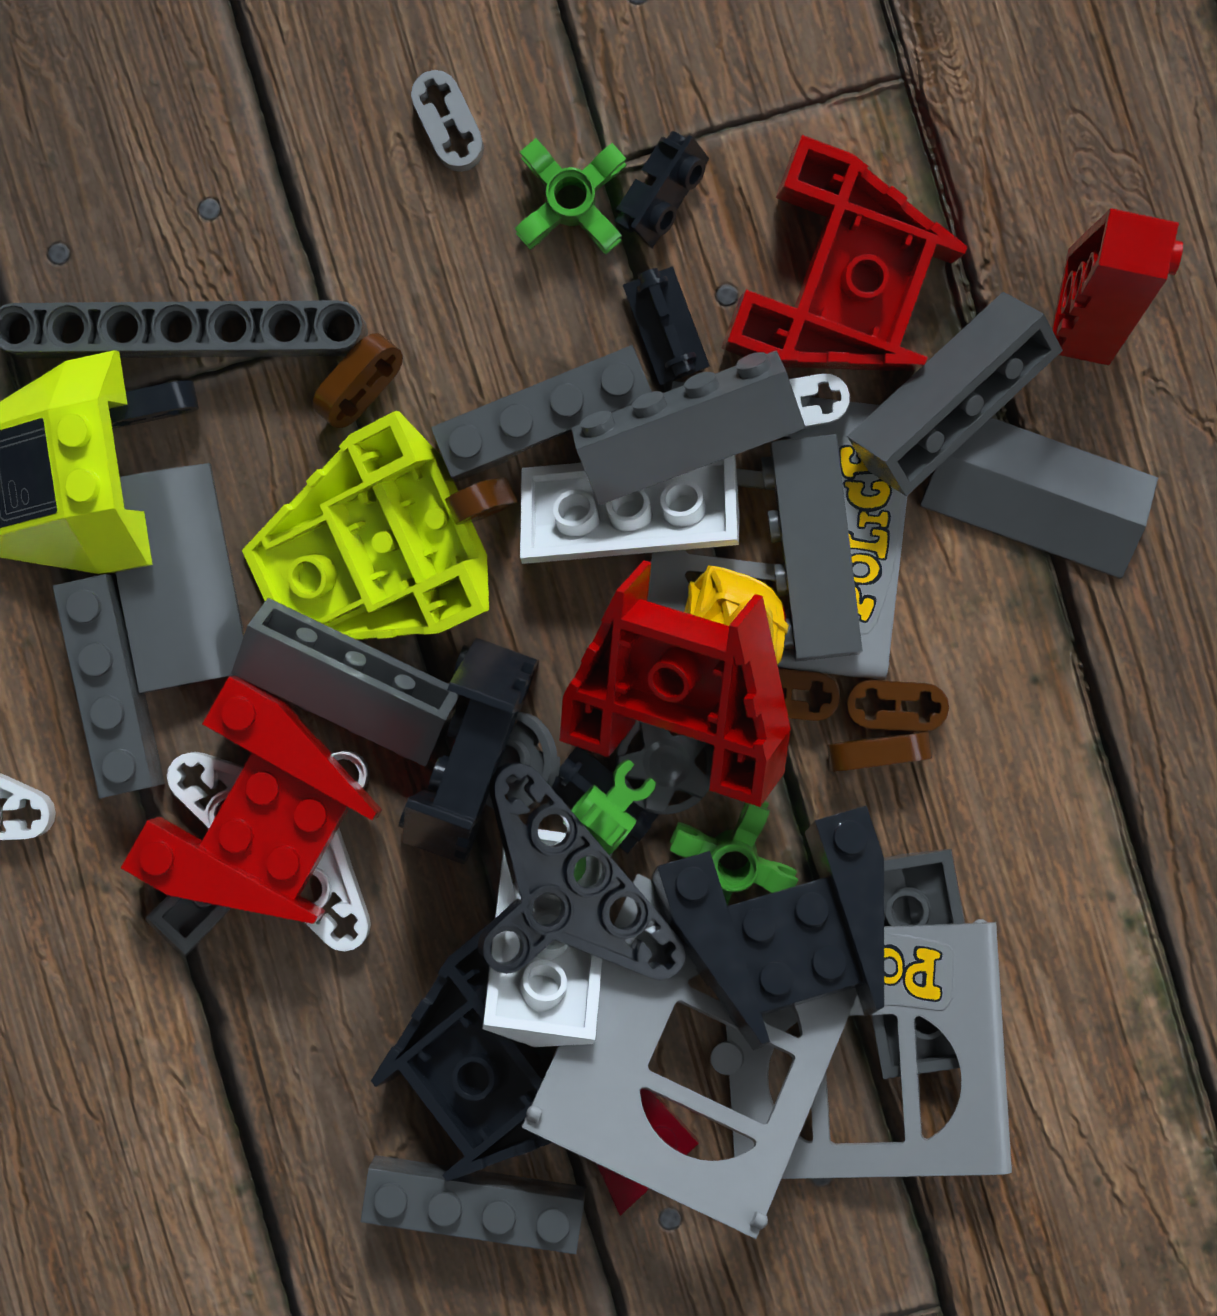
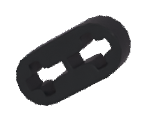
[109,381,199,429]

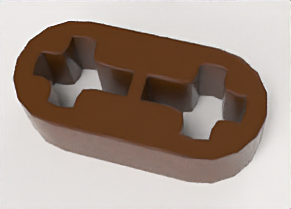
[313,333,403,428]
[445,477,517,525]
[778,669,840,721]
[845,680,949,731]
[827,731,932,772]

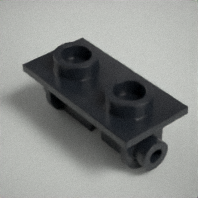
[614,131,709,249]
[623,266,710,385]
[552,747,659,854]

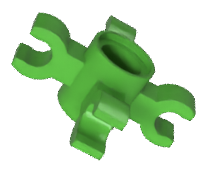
[515,138,627,255]
[554,759,656,882]
[670,801,798,906]

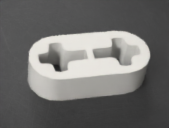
[789,374,850,427]

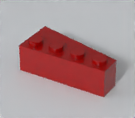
[1052,208,1183,366]

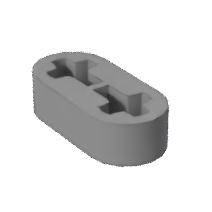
[411,70,484,172]

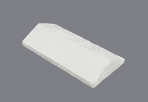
[520,455,740,564]
[482,829,612,1047]

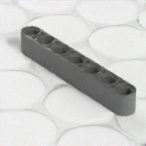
[0,300,368,359]

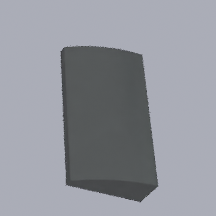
[116,463,244,693]

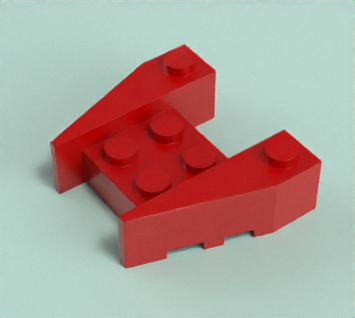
[721,135,968,371]
[559,560,791,807]
[121,676,382,924]

